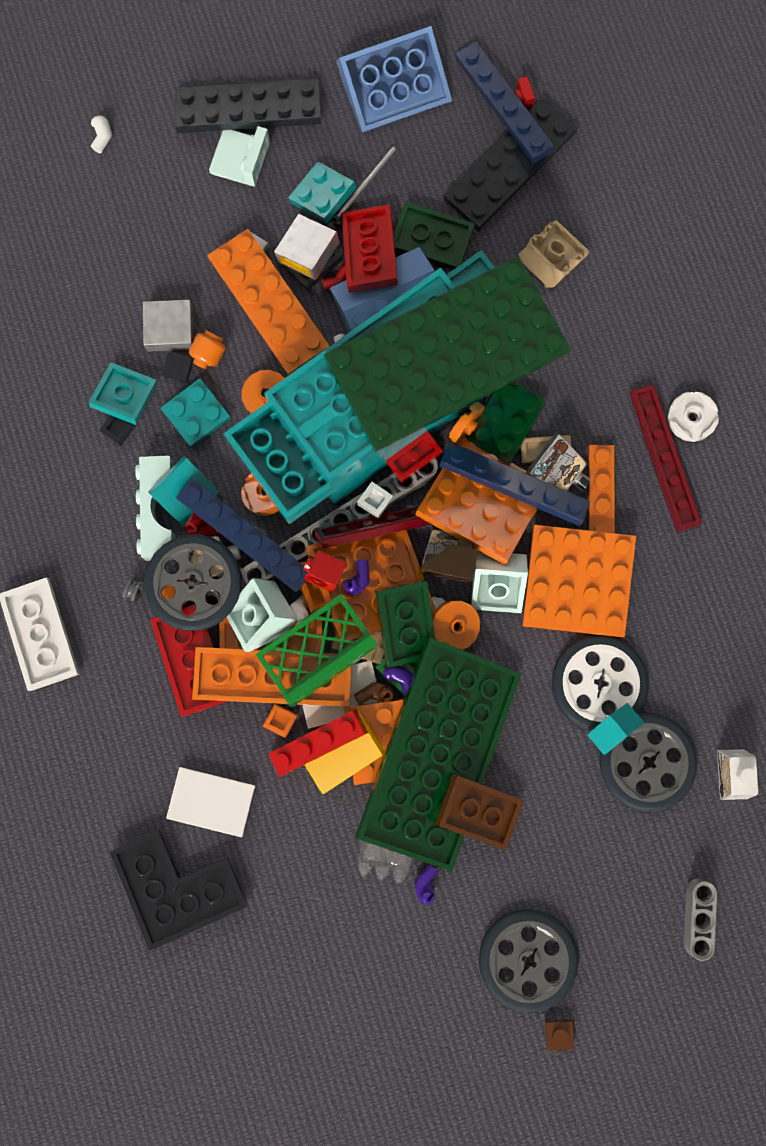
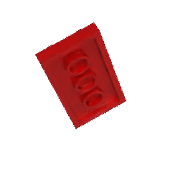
[342,204,398,293]
[150,604,229,717]

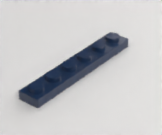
[456,42,554,164]
[439,441,590,526]
[176,478,307,593]

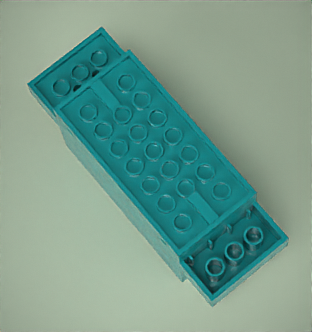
[224,250,495,524]

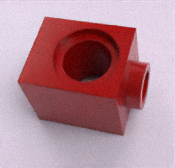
[303,550,347,593]

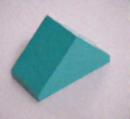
[587,703,644,755]

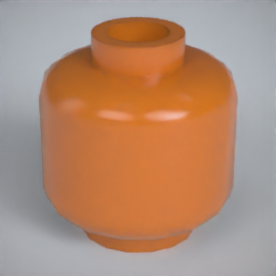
[189,330,226,369]

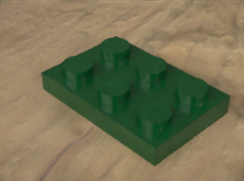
[394,201,475,270]
[467,383,546,465]
[375,580,435,668]

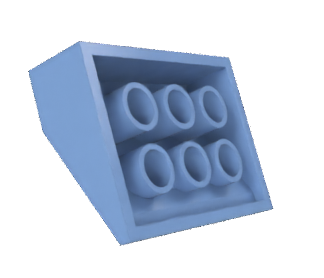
[336,26,452,132]

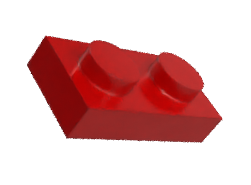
[386,431,442,483]

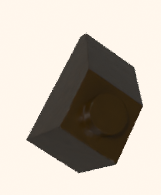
[420,542,478,583]

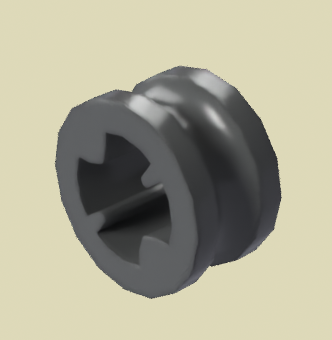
[122,577,144,603]

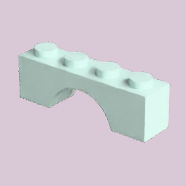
[135,456,176,561]

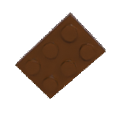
[435,774,524,850]

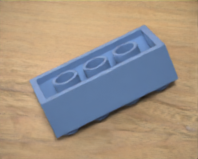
[330,247,435,332]

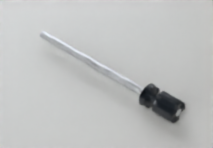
[322,147,396,231]

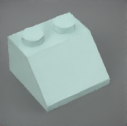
[471,551,528,613]
[227,578,297,652]

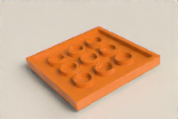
[415,437,537,565]
[522,525,636,637]
[306,530,435,644]

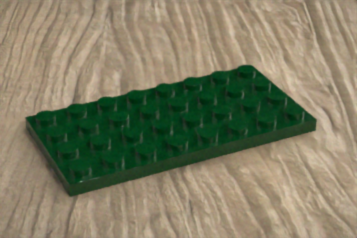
[324,256,571,453]
[355,637,521,871]

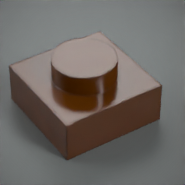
[545,1019,574,1051]

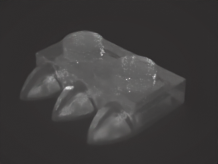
[358,841,412,885]

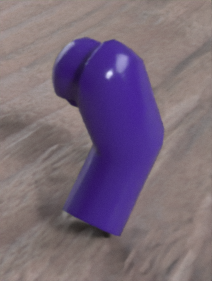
[344,560,370,595]
[383,665,412,697]

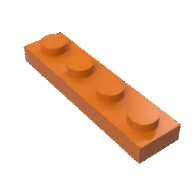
[588,445,615,533]

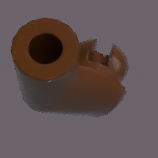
[354,682,394,705]

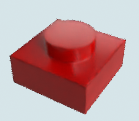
[514,76,535,110]

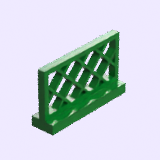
[255,594,378,707]

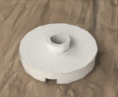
[667,392,719,442]

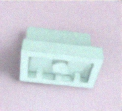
[209,126,270,187]

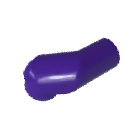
[414,864,439,905]

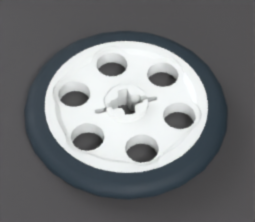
[552,635,649,731]

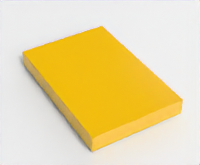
[305,709,385,794]

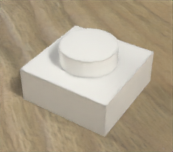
[357,482,393,518]

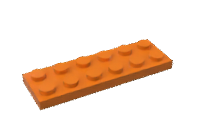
[207,229,330,376]
[192,647,352,707]

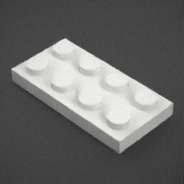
[0,577,79,691]

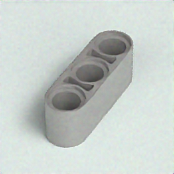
[684,878,717,961]

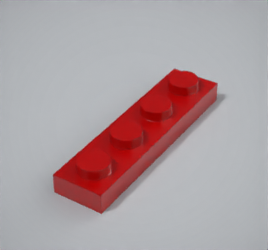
[268,709,368,777]

